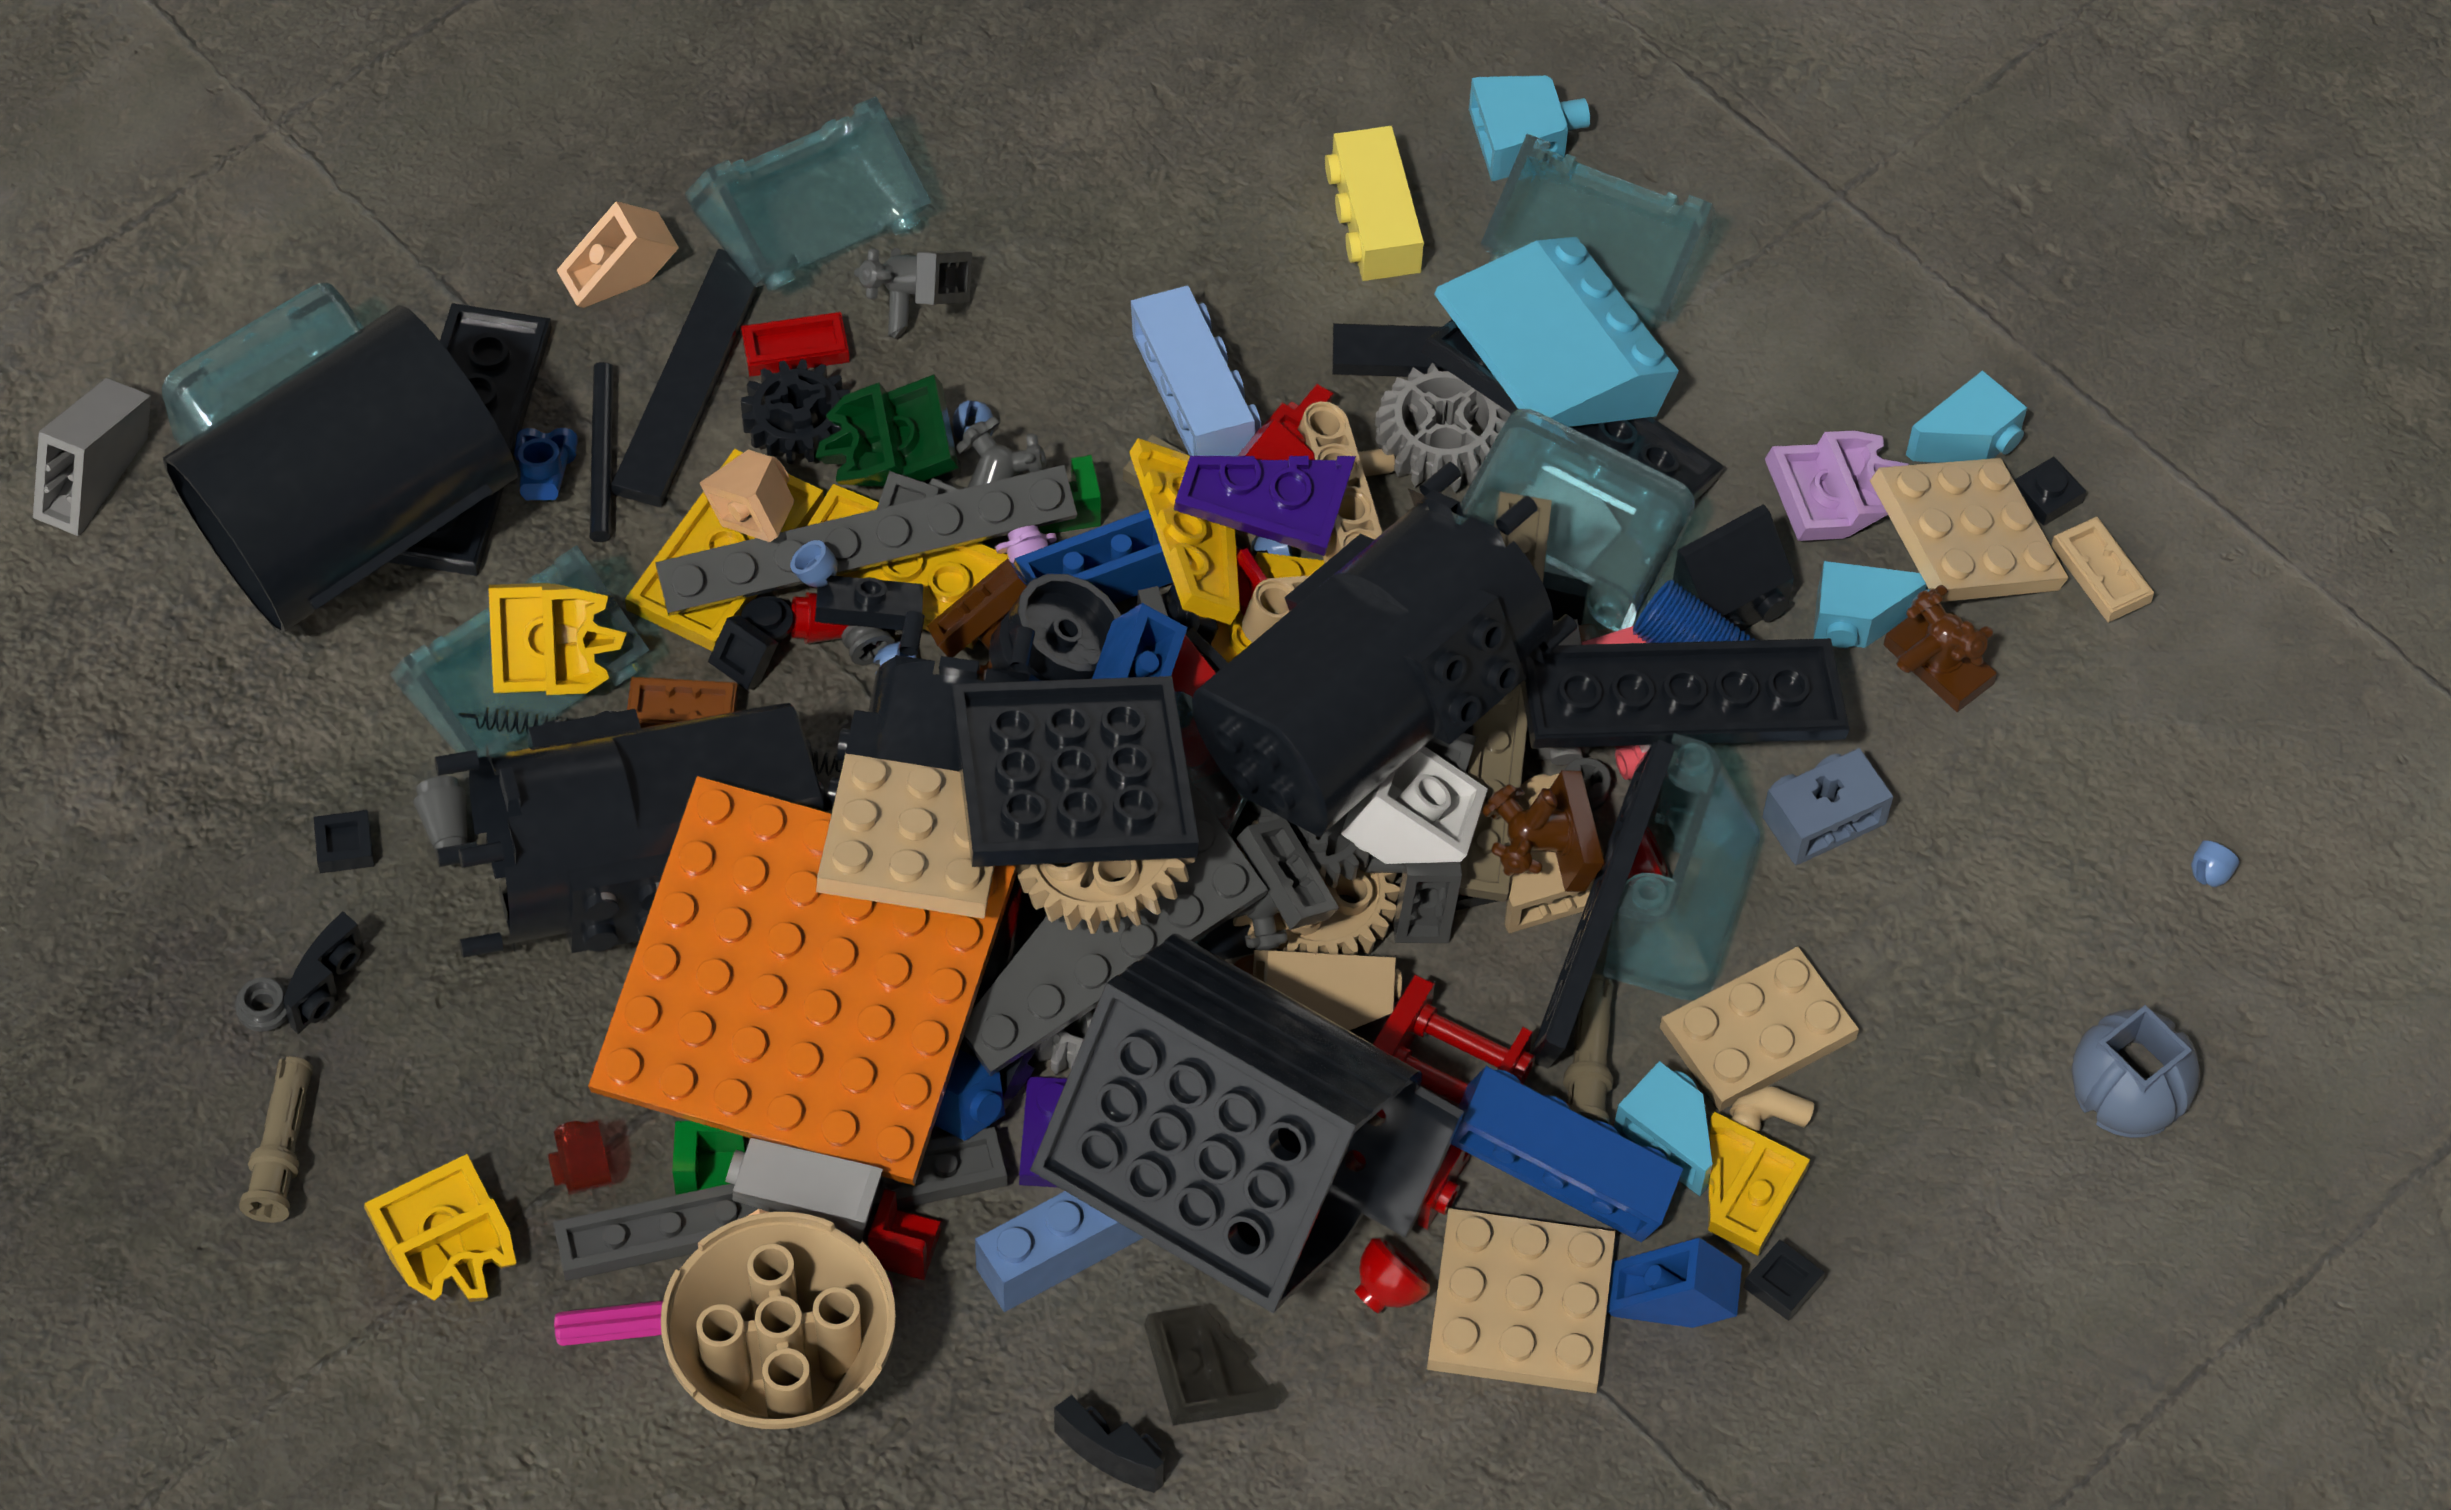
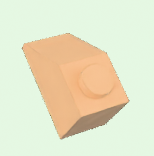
[557,201,679,308]
[700,449,795,542]

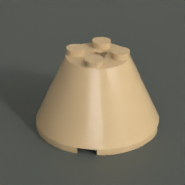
[661,1212,896,1429]

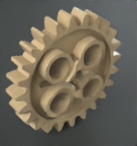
[1233,820,1400,955]
[1015,858,1195,934]

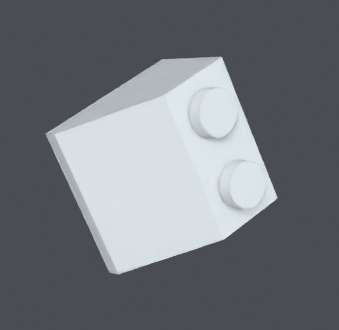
[1341,746,1488,864]

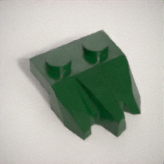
[816,374,959,486]

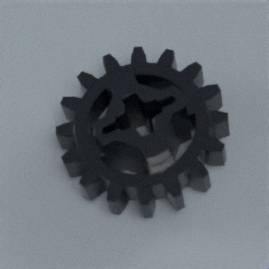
[741,359,850,464]

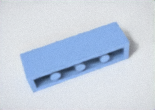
[1131,285,1261,456]

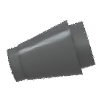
[413,776,468,853]

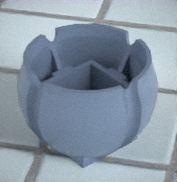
[2071,1005,2200,1138]

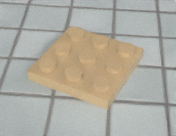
[1870,458,2068,602]
[816,753,995,919]
[1427,1208,1616,1394]

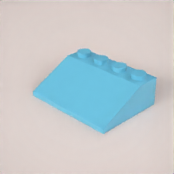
[1434,237,1679,431]

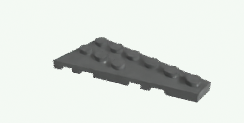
[963,779,1268,1077]

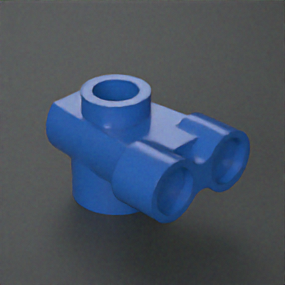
[514,428,578,500]

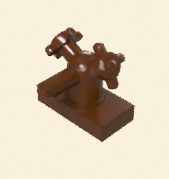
[927,558,1028,681]
[1883,585,1997,712]
[1482,770,1604,892]

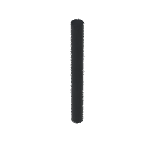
[589,362,614,542]

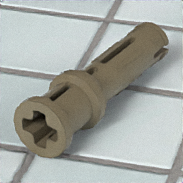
[1563,974,1614,1124]
[239,1056,313,1223]

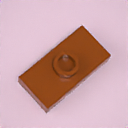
[627,677,738,728]

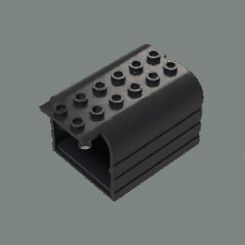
[1030,933,1464,1313]

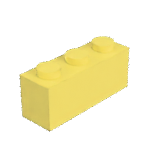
[1325,126,1424,281]

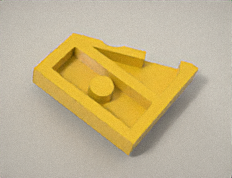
[1708,1111,1810,1256]

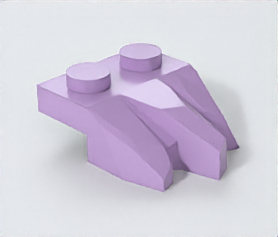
[1765,431,1909,541]

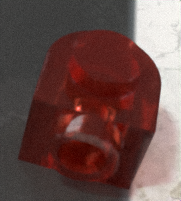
[547,1121,613,1195]

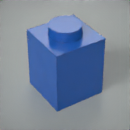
[934,1049,1006,1141]

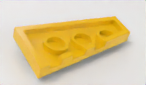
[1129,438,1240,625]

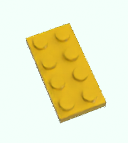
[625,449,824,651]
[807,484,1009,649]

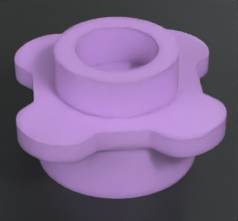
[995,525,1057,566]

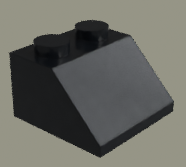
[1673,504,1794,631]

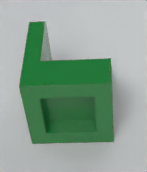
[1038,455,1101,534]
[672,1121,746,1195]

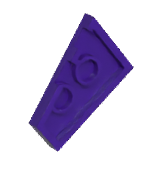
[1174,456,1356,556]

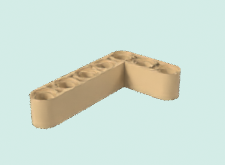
[1242,401,1382,643]

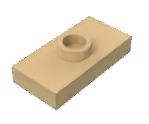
[2051,517,2154,623]

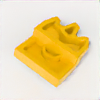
[488,583,627,695]
[364,1154,516,1302]

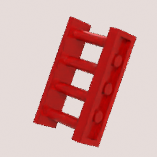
[1353,975,1535,1230]

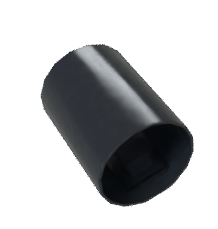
[163,305,519,633]

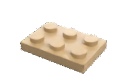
[1660,946,1859,1112]

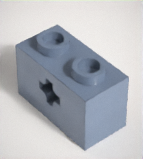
[1762,748,1893,866]

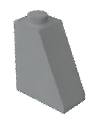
[33,378,151,536]
[725,1137,883,1241]

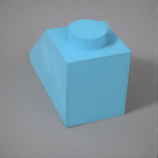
[1906,370,2027,463]
[1813,561,1927,648]
[1614,1061,1713,1196]

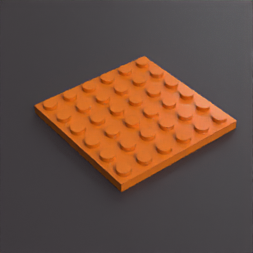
[588,776,1017,1185]

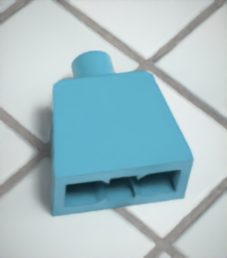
[1469,75,1590,181]

